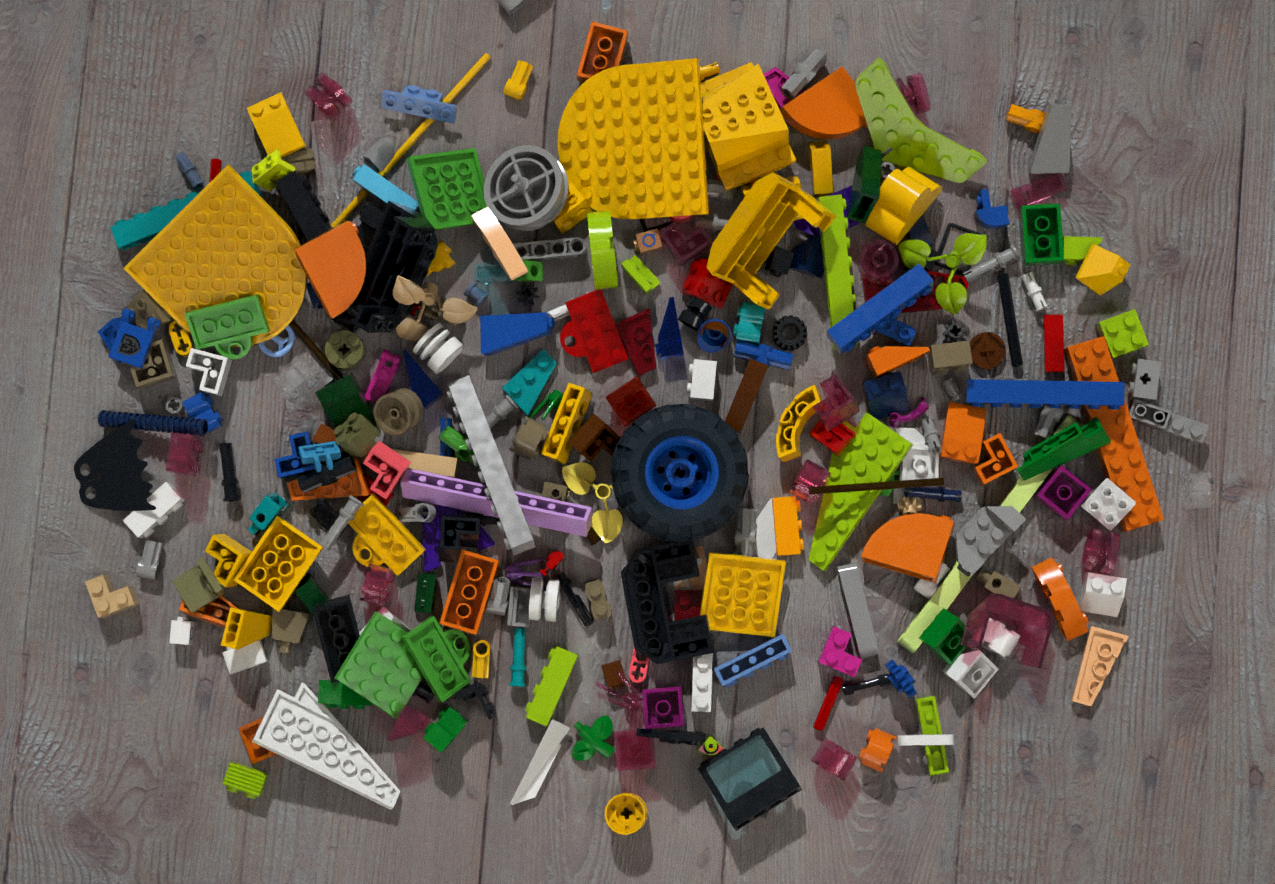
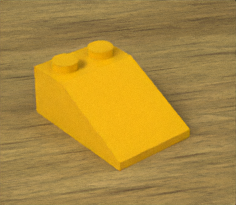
[247,92,306,158]

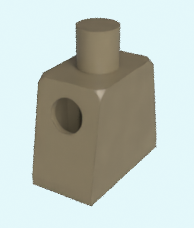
[976,570,1021,607]
[272,608,312,654]

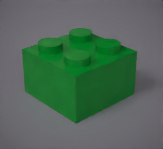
[919,608,975,666]

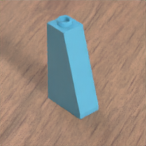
[352,164,419,211]

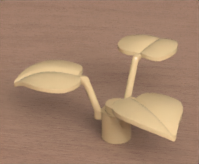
[393,275,477,341]

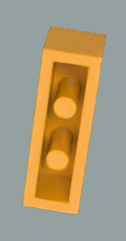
[772,496,804,556]

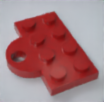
[560,289,629,373]

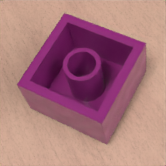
[1034,465,1092,521]
[642,686,684,729]

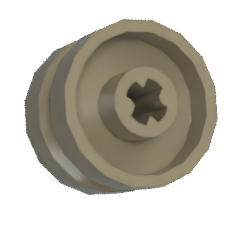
[374,388,423,435]

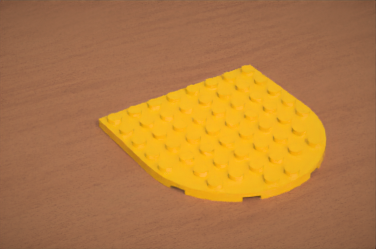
[557,58,709,219]
[123,164,307,348]

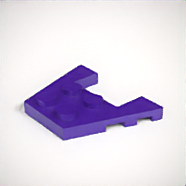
[422,505,496,572]

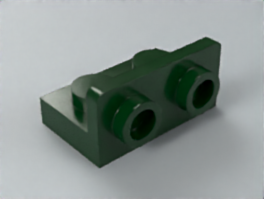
[414,574,438,614]

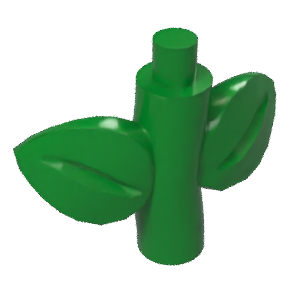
[571,715,615,761]

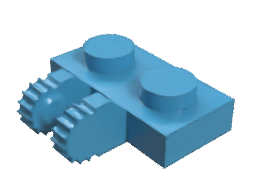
[299,441,341,472]

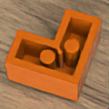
[972,433,1018,486]

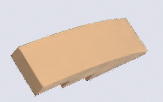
[471,207,528,281]

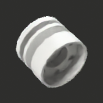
[413,323,464,374]

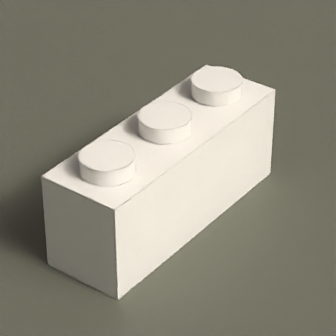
[123,482,185,538]
[691,653,713,712]

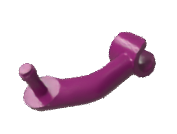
[889,397,929,428]

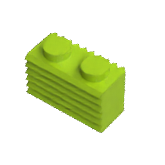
[222,762,269,799]

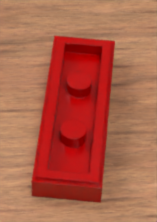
[1043,315,1065,372]

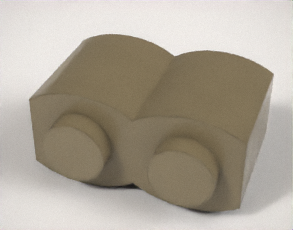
[585,580,612,621]

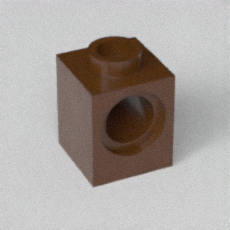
[601,660,627,690]

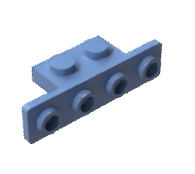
[381,85,457,123]

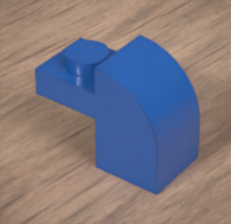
[974,189,1009,229]

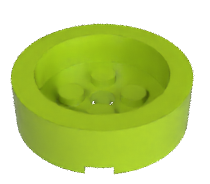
[587,211,618,290]

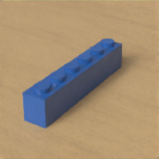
[827,264,934,354]

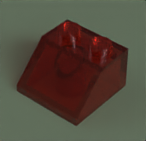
[605,376,657,427]

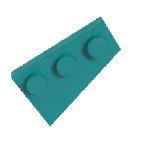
[502,349,557,416]

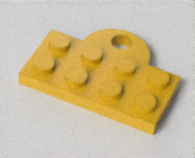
[348,493,426,576]

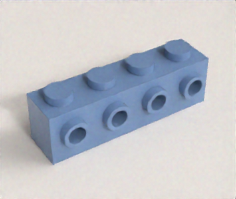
[713,634,792,688]

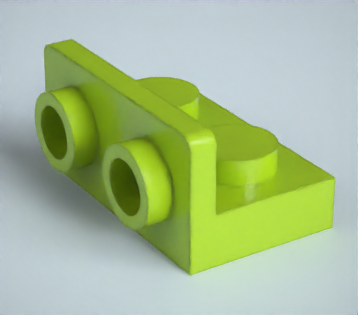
[621,255,660,295]

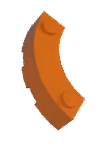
[1031,557,1089,641]

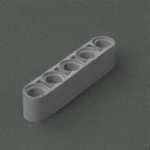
[493,238,587,263]
[837,562,879,659]

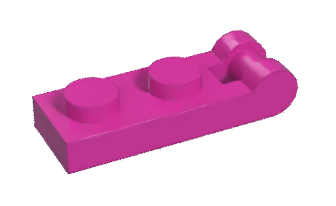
[365,349,402,403]

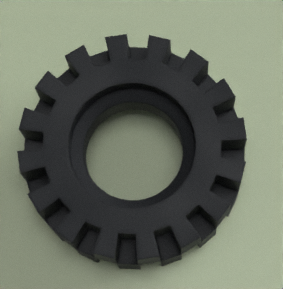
[772,315,807,351]

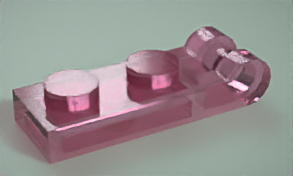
[1010,173,1067,209]

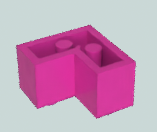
[817,626,862,677]

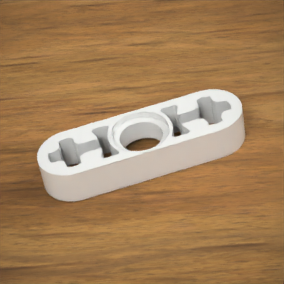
[897,734,954,746]

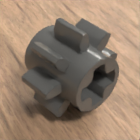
[942,320,967,342]

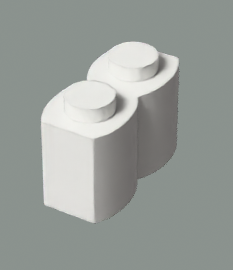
[222,640,268,674]

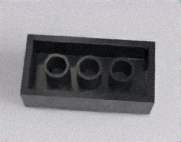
[275,171,334,241]
[312,594,360,683]

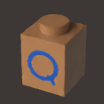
[633,229,663,256]

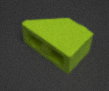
[1063,236,1102,265]

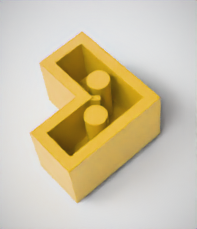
[205,534,252,588]

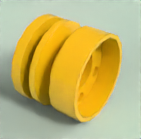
[605,792,648,835]

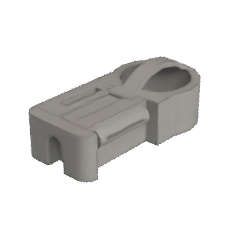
[399,503,436,523]

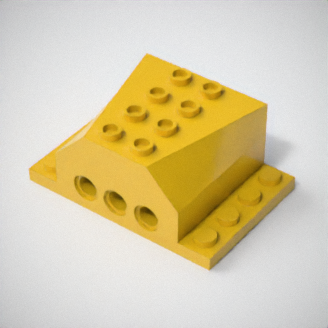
[701,62,796,191]

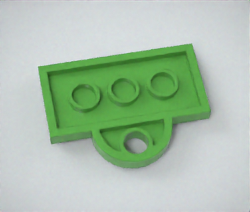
[184,294,270,359]
[401,616,471,703]

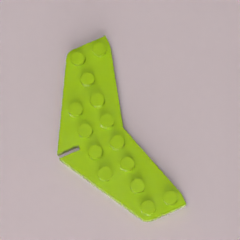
[855,57,987,183]

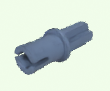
[175,152,204,189]

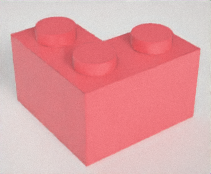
[363,441,411,499]

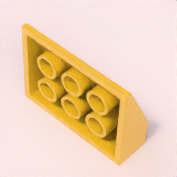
[233,516,324,612]

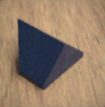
[789,234,824,279]

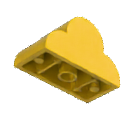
[866,167,942,245]

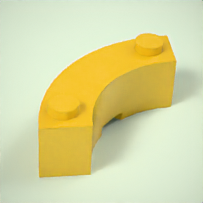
[776,385,825,462]

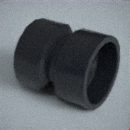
[678,296,712,331]

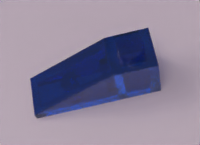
[655,297,684,359]
[402,350,444,410]

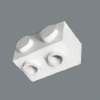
[687,359,717,401]

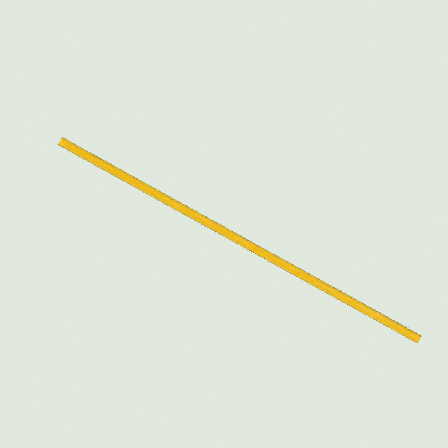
[331,52,491,228]

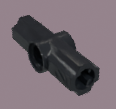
[298,456,357,493]

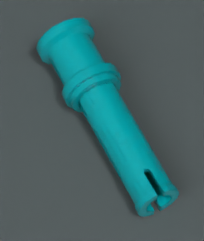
[509,628,527,687]

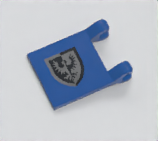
[108,308,161,369]

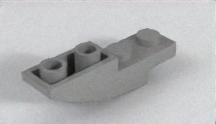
[1130,399,1209,445]

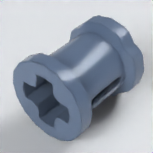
[464,281,489,307]

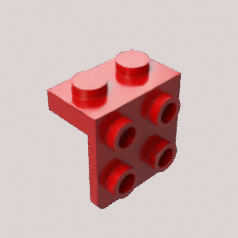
[681,258,733,309]

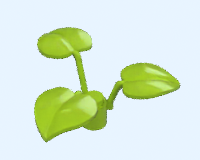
[898,233,987,314]

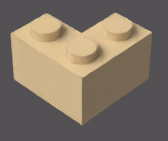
[85,575,139,618]

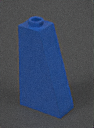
[480,312,555,356]

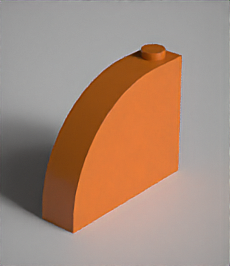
[780,66,868,140]
[293,221,366,319]
[861,513,955,583]

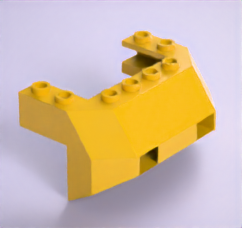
[706,172,836,310]

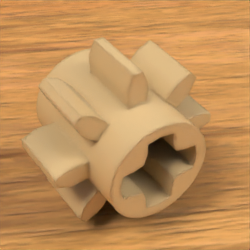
[898,495,922,515]

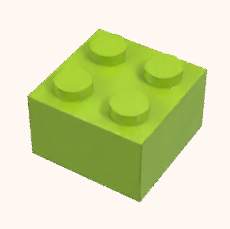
[1095,309,1149,359]

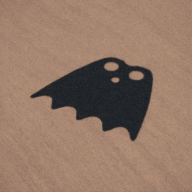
[74,419,156,511]

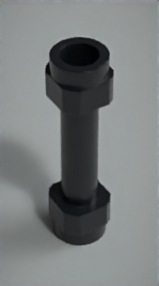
[842,673,890,696]

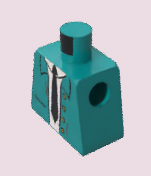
[248,493,290,536]

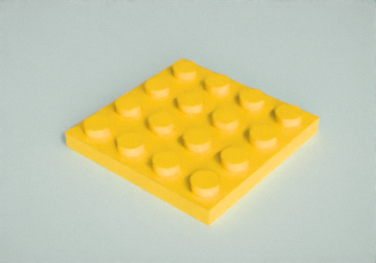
[700,551,786,637]

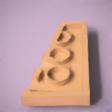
[1071,626,1129,706]

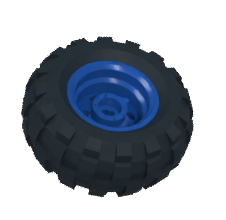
[610,404,749,542]

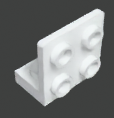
[1081,478,1136,531]

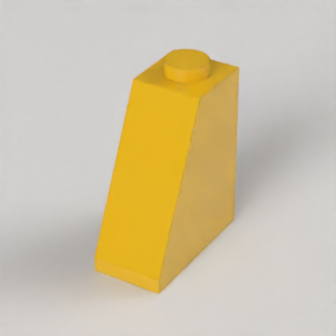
[808,140,833,197]
[221,607,272,650]

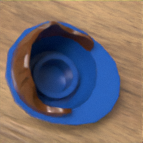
[697,319,732,353]

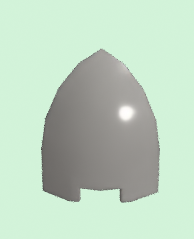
[362,137,394,171]

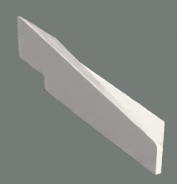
[510,719,570,805]

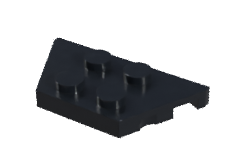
[636,728,706,745]

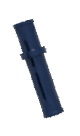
[904,487,962,502]

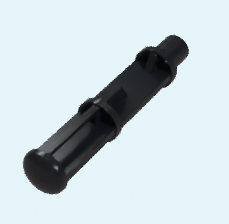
[557,572,594,626]

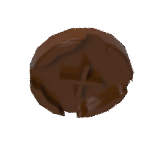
[970,332,1006,370]

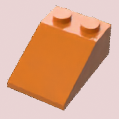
[864,346,930,379]
[939,401,987,465]

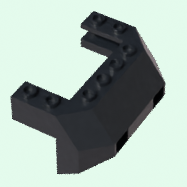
[349,201,438,333]

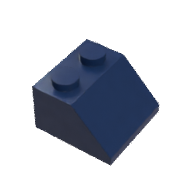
[862,371,909,419]

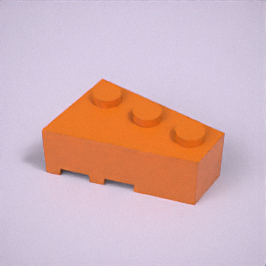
[179,596,238,628]

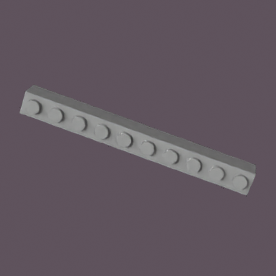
[446,375,536,555]

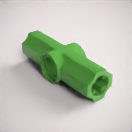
[439,426,481,470]

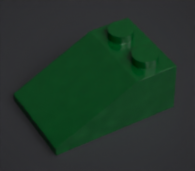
[315,373,377,427]

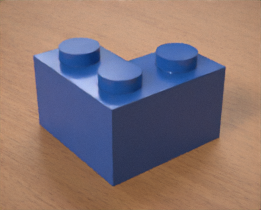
[274,431,315,479]

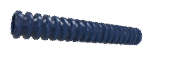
[98,410,208,436]

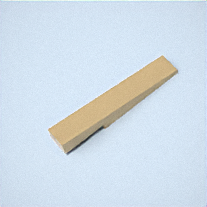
[343,449,459,478]

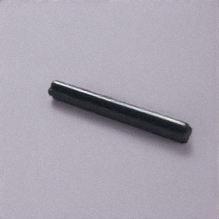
[998,273,1023,367]

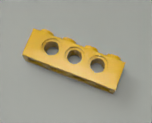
[541,383,593,465]

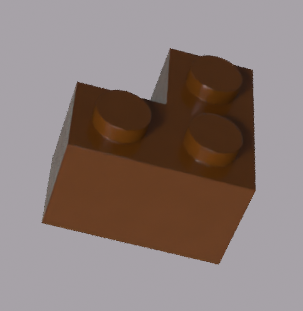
[568,414,621,462]

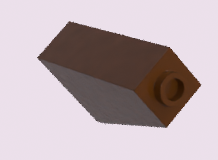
[725,358,768,433]

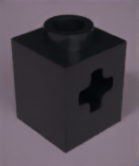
[765,246,794,277]

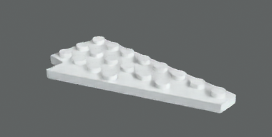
[252,683,400,810]

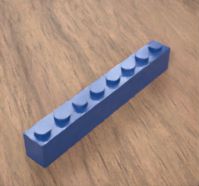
[967,379,1125,410]

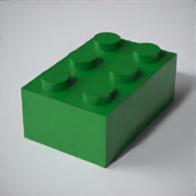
[1018,203,1064,266]

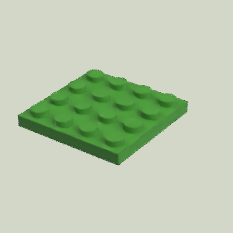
[406,148,487,231]
[334,611,423,719]

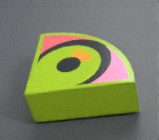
[697,736,724,755]

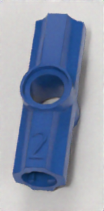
[734,340,793,370]

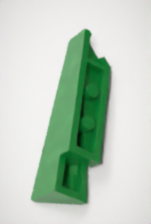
[1017,417,1111,480]

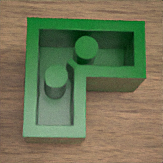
[318,680,372,709]
[423,706,469,753]

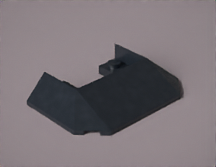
[621,541,714,664]

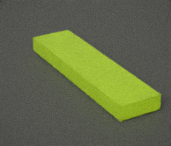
[915,695,949,776]

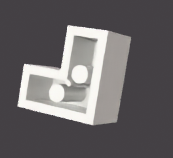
[186,348,232,397]

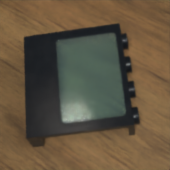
[697,727,802,831]

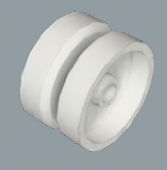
[529,578,561,622]

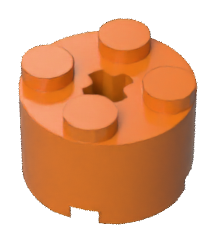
[859,728,897,773]

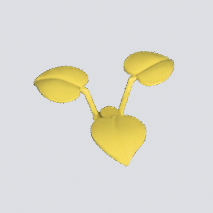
[562,462,623,543]

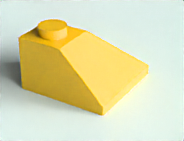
[1075,244,1131,295]

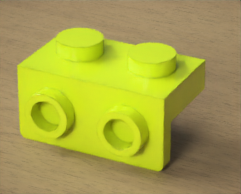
[252,149,295,192]

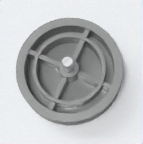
[483,145,569,231]

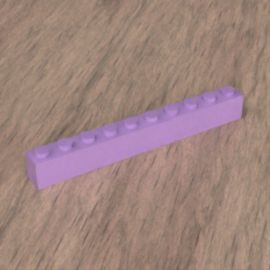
[401,468,592,537]

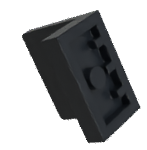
[455,682,496,720]

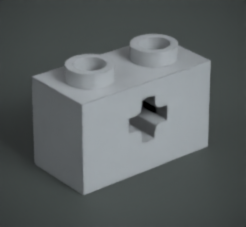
[1128,359,1161,402]

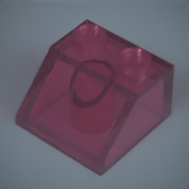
[387,704,431,741]

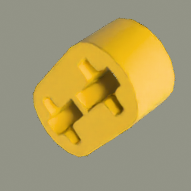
[169,321,194,356]

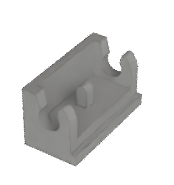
[507,587,531,627]

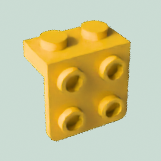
[553,183,592,234]

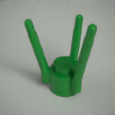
[528,389,564,420]

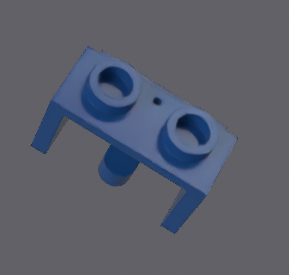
[873,318,916,347]

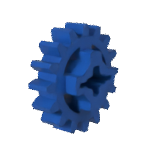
[885,659,917,698]

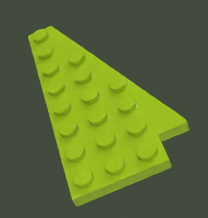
[808,412,913,571]

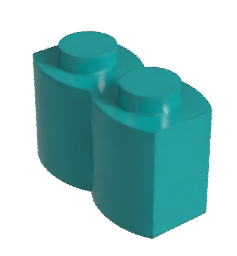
[733,302,765,345]

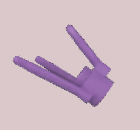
[506,558,547,590]

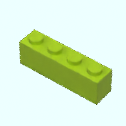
[524,646,579,727]

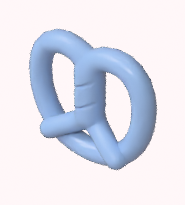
[258,324,296,357]

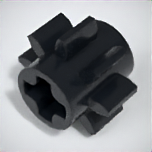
[516,283,539,307]

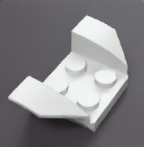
[893,427,939,504]

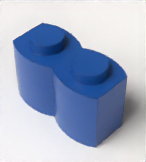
[182,391,223,437]

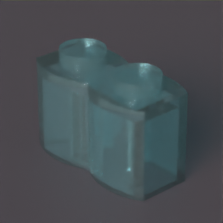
[474,262,514,285]

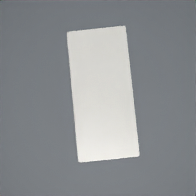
[733,498,799,559]

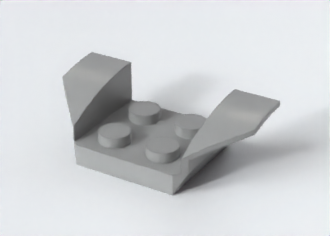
[955,506,1026,575]

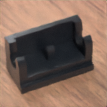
[309,499,350,540]

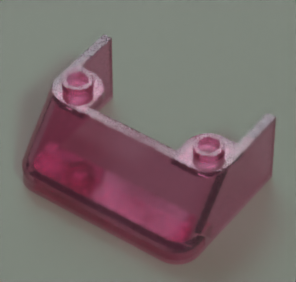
[961,593,1054,669]

